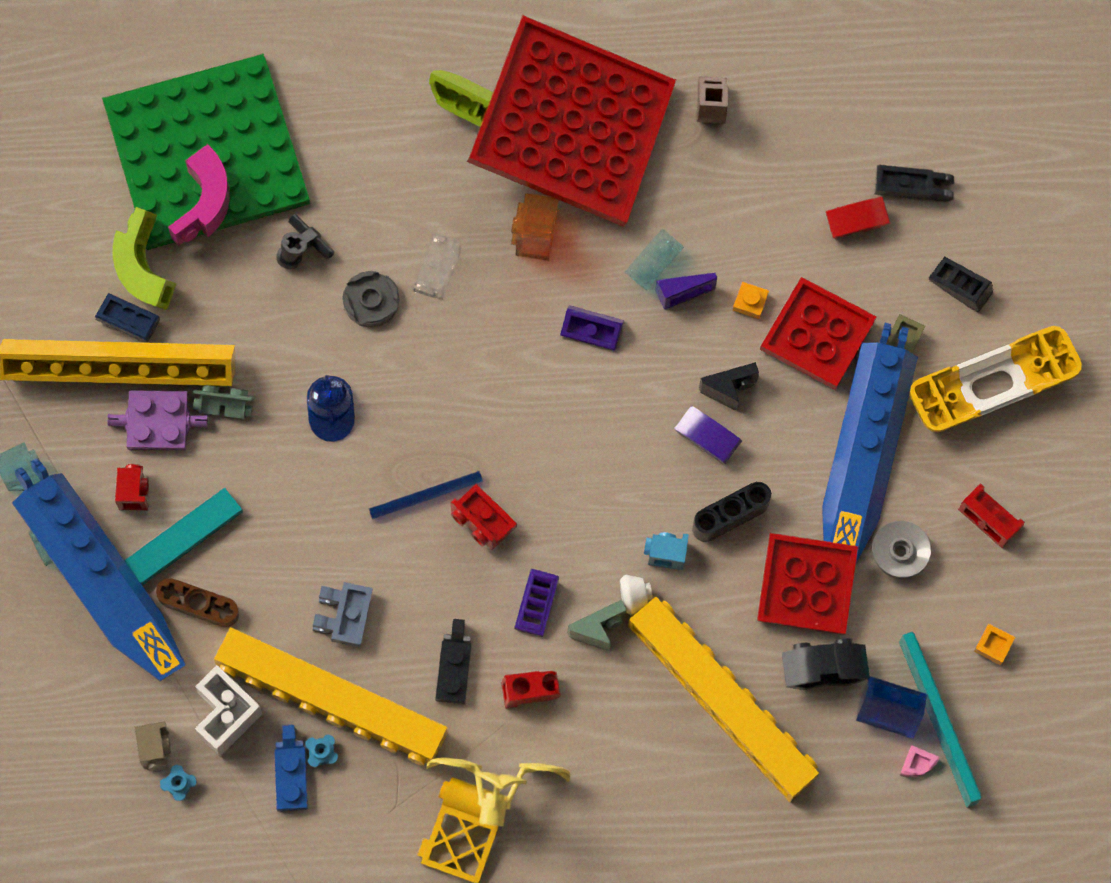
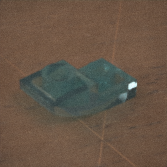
[625,228,684,290]

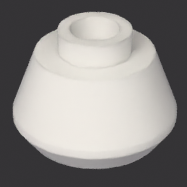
[620,575,653,615]

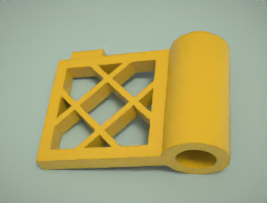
[417,777,507,883]

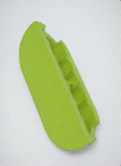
[429,70,493,127]

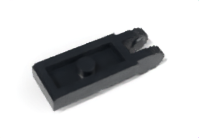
[875,165,955,202]

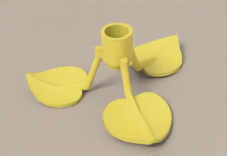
[426,758,571,826]

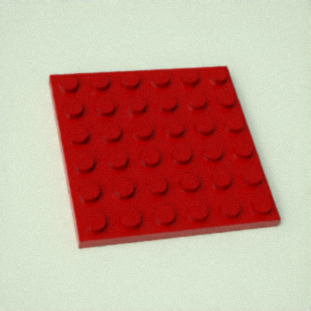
[467,15,676,227]

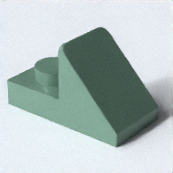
[567,600,627,651]

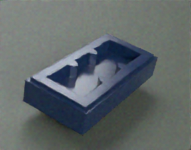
[95,293,160,343]

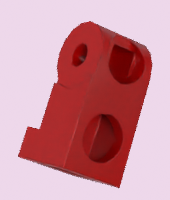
[501,671,561,709]

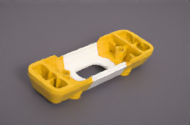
[910,326,1082,432]

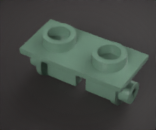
[193,385,255,419]

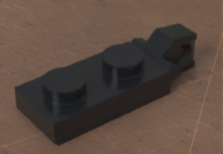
[435,619,472,704]

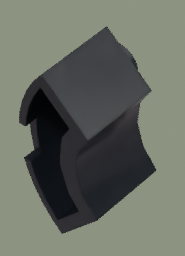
[782,638,870,690]

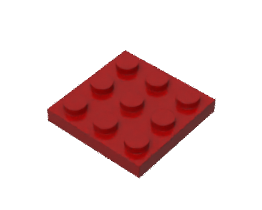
[760,277,877,390]
[757,533,858,635]

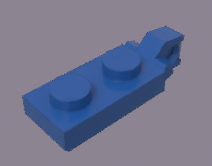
[274,725,308,811]

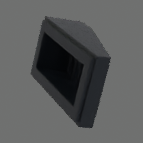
[929,256,993,312]

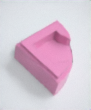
[900,746,940,777]

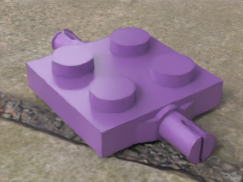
[107,390,208,450]

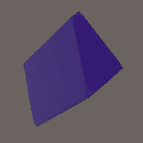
[560,305,624,351]

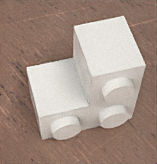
[195,665,263,757]

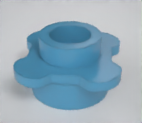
[305,735,338,767]
[160,765,197,801]

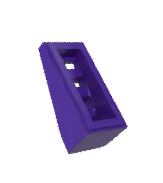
[655,273,718,309]
[514,569,559,637]

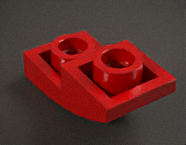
[825,197,891,240]

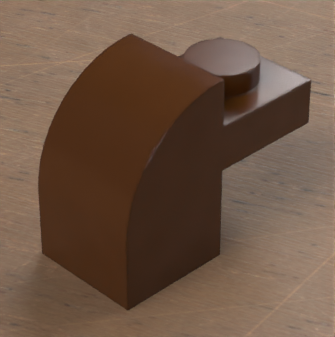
[697,76,728,124]

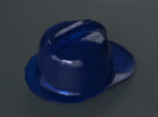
[307,375,355,442]

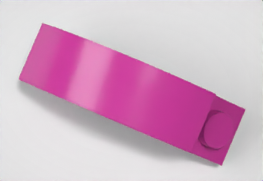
[168,144,230,246]

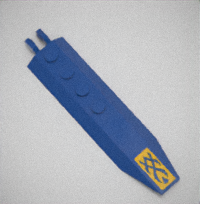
[822,322,918,563]
[12,458,185,681]

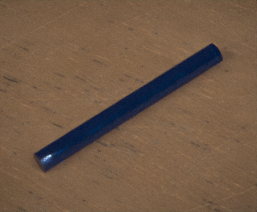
[368,471,483,520]

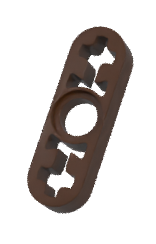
[156,578,239,627]

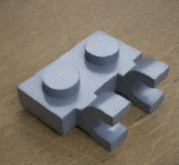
[312,582,373,647]

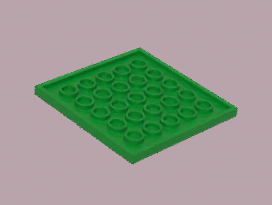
[102,53,311,250]

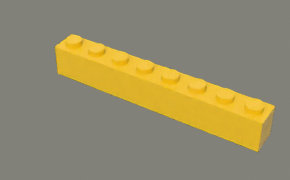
[0,339,236,386]
[628,597,819,802]
[214,627,448,766]

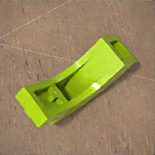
[112,207,177,310]

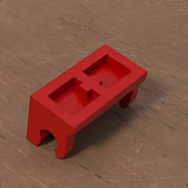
[958,483,1025,548]

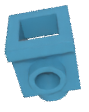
[644,532,689,571]

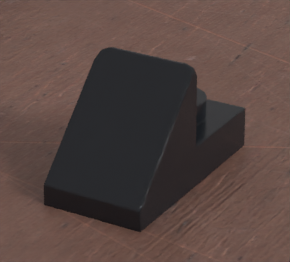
[699,362,759,410]

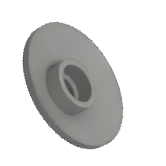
[872,521,931,578]

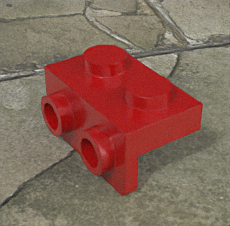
[450,484,517,550]

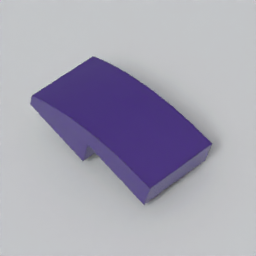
[674,406,742,464]

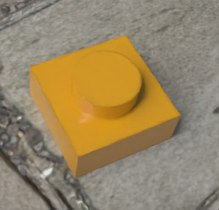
[732,282,769,319]
[974,624,1015,665]

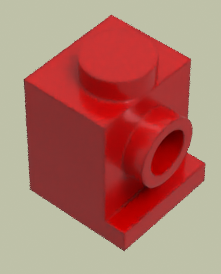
[115,464,149,511]

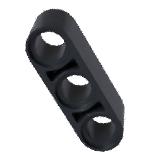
[692,482,771,542]

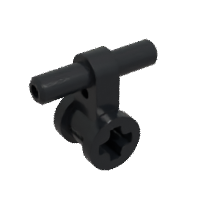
[276,215,334,270]

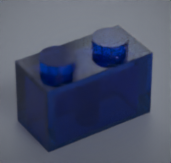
[856,676,928,739]

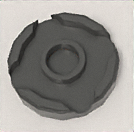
[342,271,400,327]

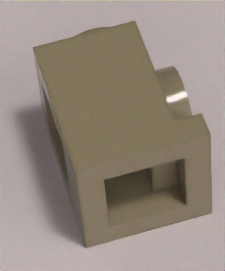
[135,721,171,771]

